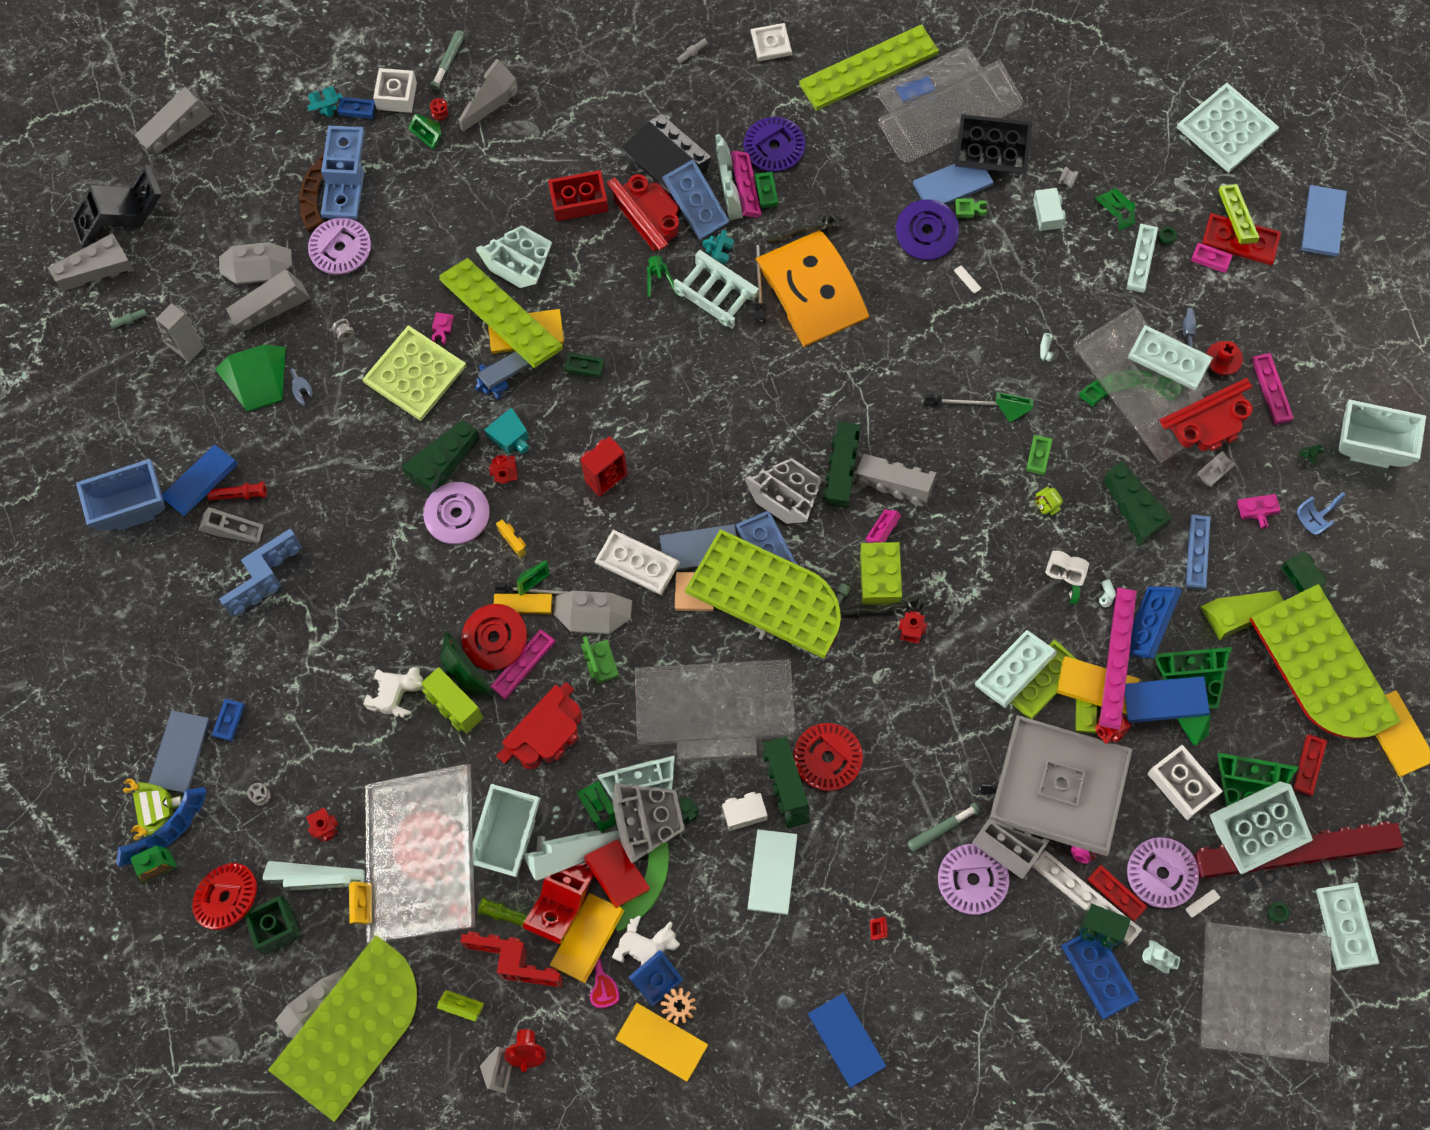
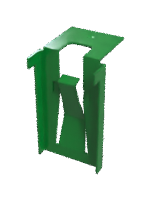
[1095,187,1135,231]
[576,779,617,832]

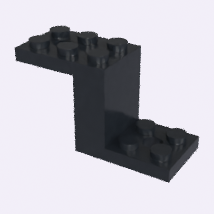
[71,165,162,247]

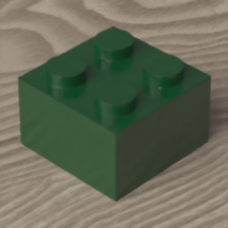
[244,895,301,955]
[1077,903,1131,950]

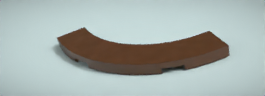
[299,153,324,233]

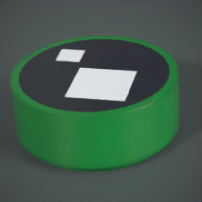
[1068,584,1080,604]

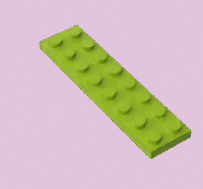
[799,24,939,111]
[439,258,562,368]

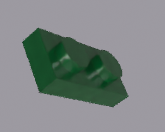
[564,352,604,378]

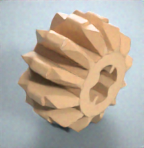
[661,988,696,1024]

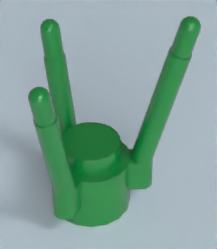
[647,256,678,297]

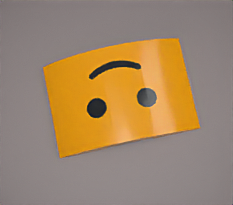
[755,230,869,347]

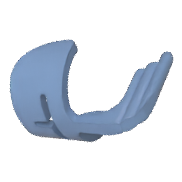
[1297,492,1345,534]

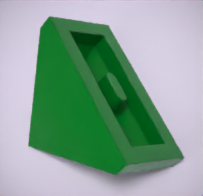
[408,114,441,149]
[996,392,1033,422]
[517,560,549,596]
[1177,714,1211,746]

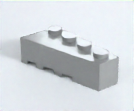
[156,303,204,362]
[855,454,936,507]

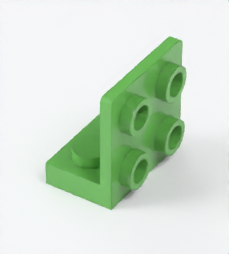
[581,636,619,684]

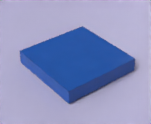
[629,950,684,1007]

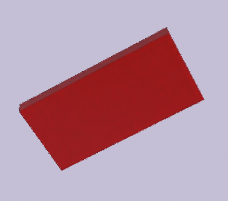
[1202,213,1282,265]

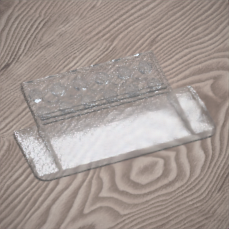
[875,45,1023,163]

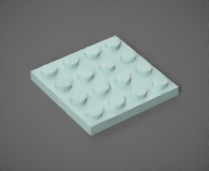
[1177,83,1279,173]

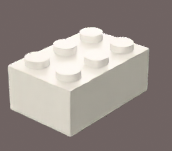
[1148,745,1223,821]

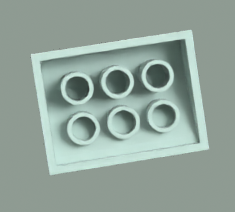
[1210,782,1313,874]

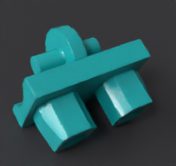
[307,86,343,117]
[702,230,734,266]

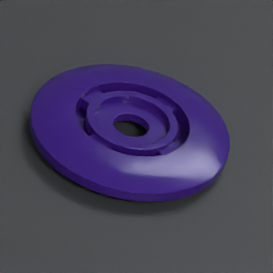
[743,117,805,172]
[896,199,959,260]

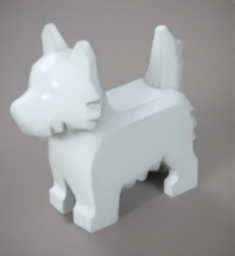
[363,667,424,718]
[612,916,680,966]

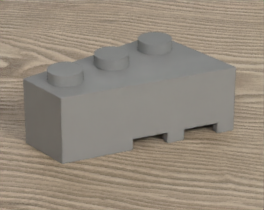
[972,818,1050,879]

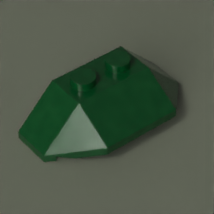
[440,631,495,697]

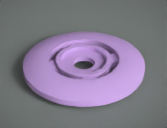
[308,218,371,275]
[423,482,490,544]
[1127,838,1199,909]
[938,844,1009,915]

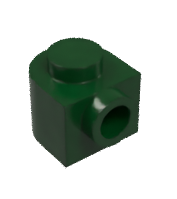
[678,797,699,824]

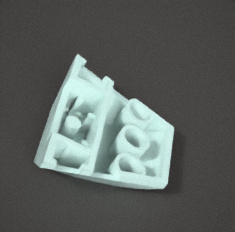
[476,225,552,288]
[597,755,675,800]

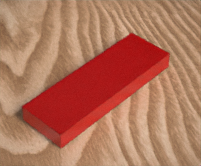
[1292,734,1328,797]
[1087,865,1147,922]

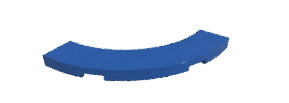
[116,787,207,867]

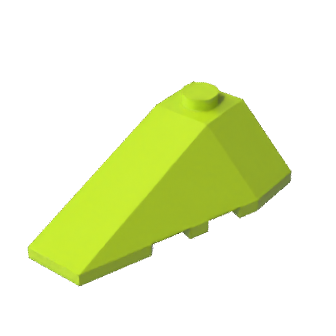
[1200,591,1284,640]

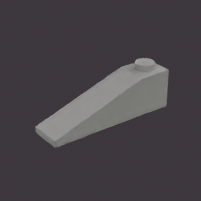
[458,59,518,131]

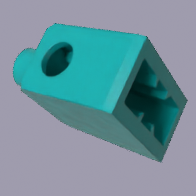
[484,408,530,454]

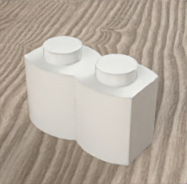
[1045,551,1089,586]

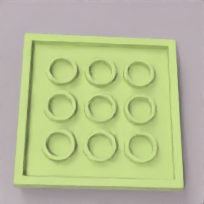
[362,325,467,421]

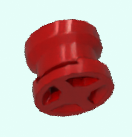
[430,98,448,120]

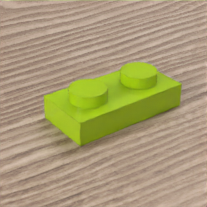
[1075,699,1097,734]
[437,990,484,1022]

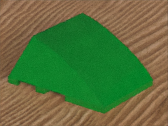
[215,344,286,412]
[1154,647,1232,709]
[1217,753,1298,807]

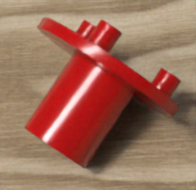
[1206,341,1243,376]
[504,1029,546,1072]

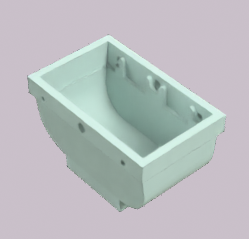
[1339,400,1426,468]
[467,784,541,877]

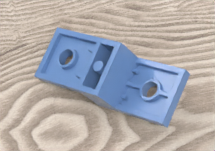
[321,126,365,220]
[219,529,302,617]

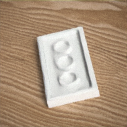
[595,530,680,595]

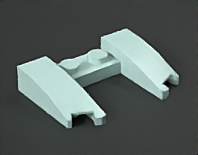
[716,134,743,220]

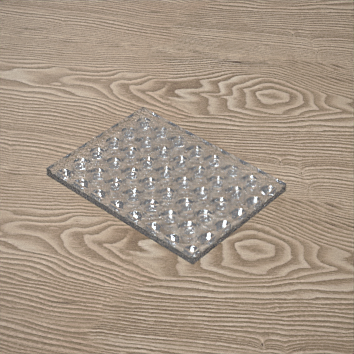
[365,764,475,944]

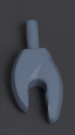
[1183,308,1196,348]
[290,369,312,406]

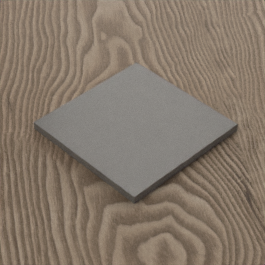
[989,715,1133,856]

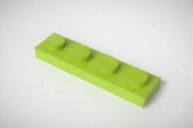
[1218,184,1259,244]

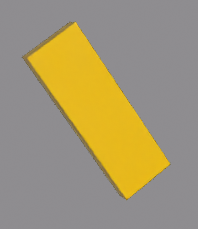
[494,594,552,614]

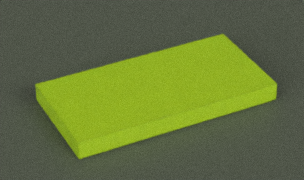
[1010,639,1078,719]

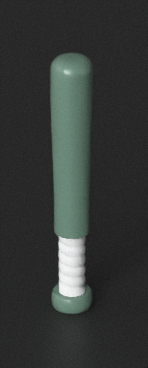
[429,30,465,91]
[908,803,980,852]

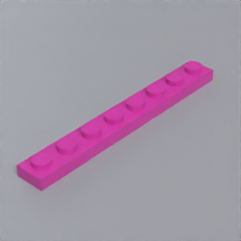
[1099,587,1137,730]

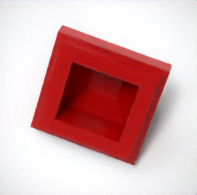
[870,917,889,941]

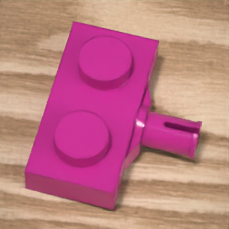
[1237,494,1281,529]

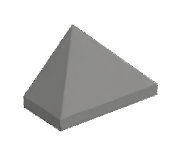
[480,1047,512,1093]

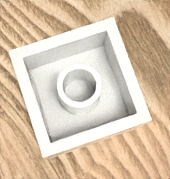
[373,68,417,113]

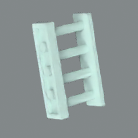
[674,250,759,329]

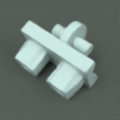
[1142,940,1180,973]

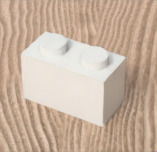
[722,792,767,831]

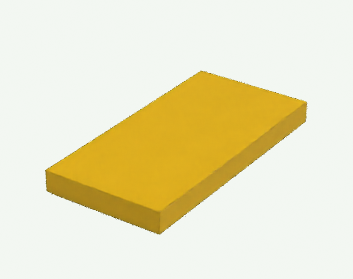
[488,309,564,354]
[1057,656,1140,714]
[1376,690,1430,778]
[550,893,624,983]
[616,1003,708,1082]

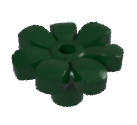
[1299,444,1324,464]

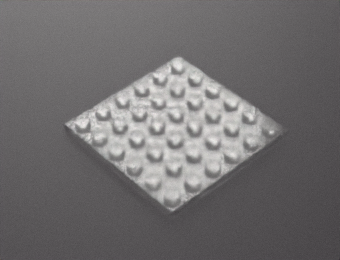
[1200,922,1332,1064]

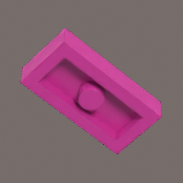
[1191,243,1232,273]
[865,509,901,543]

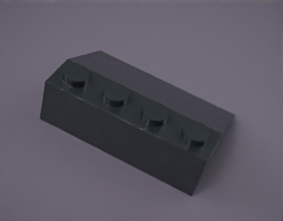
[620,114,711,194]
[955,114,1033,175]

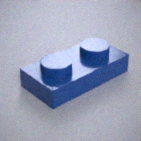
[337,97,376,119]
[212,699,245,742]

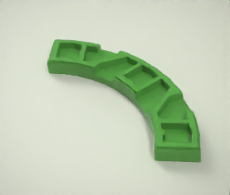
[616,841,669,933]

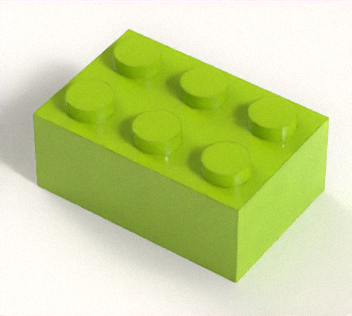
[860,542,902,605]
[421,667,483,734]

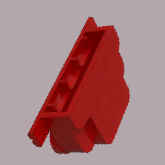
[606,174,680,252]
[1159,378,1253,451]
[496,682,582,769]

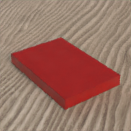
[583,839,650,908]

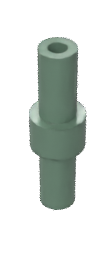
[110,309,147,329]

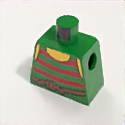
[130,846,177,884]

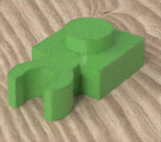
[955,199,987,218]

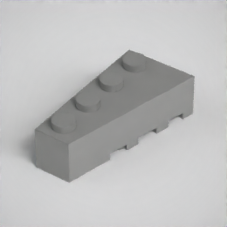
[134,87,213,155]
[48,233,135,291]
[226,269,311,332]

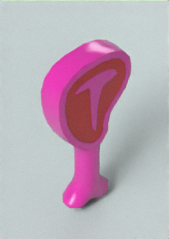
[590,950,620,1009]

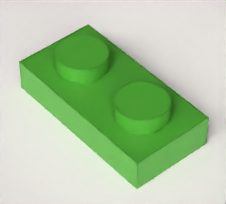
[1026,435,1053,475]

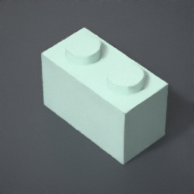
[1033,188,1066,231]

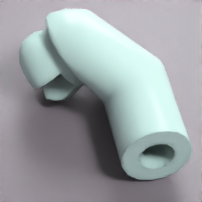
[1040,333,1054,362]
[1099,579,1116,607]

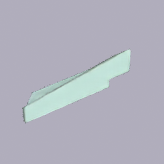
[524,831,620,880]
[263,861,365,891]

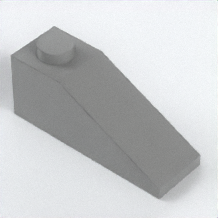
[199,507,264,543]

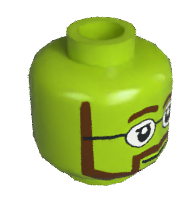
[1034,486,1063,516]

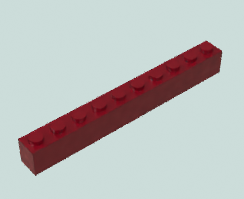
[1194,821,1404,880]

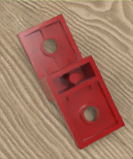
[523,861,594,944]
[460,932,563,988]

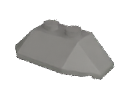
[219,242,292,285]
[554,591,632,635]
[275,969,346,1038]

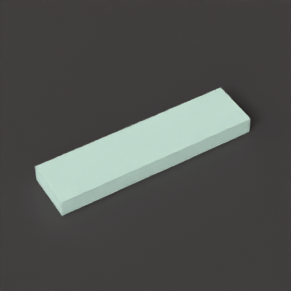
[1126,224,1158,293]

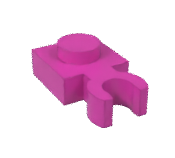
[432,312,455,345]

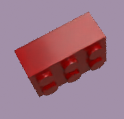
[548,170,609,222]
[580,436,628,497]

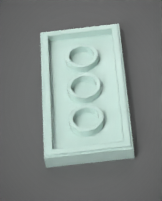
[1128,325,1213,391]
[975,630,1057,708]
[748,829,797,915]
[1316,882,1379,971]

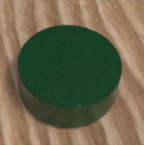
[1158,226,1177,245]
[1268,902,1290,923]

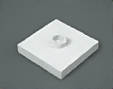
[751,23,792,61]

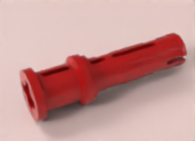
[207,481,267,501]

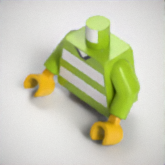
[123,779,182,840]

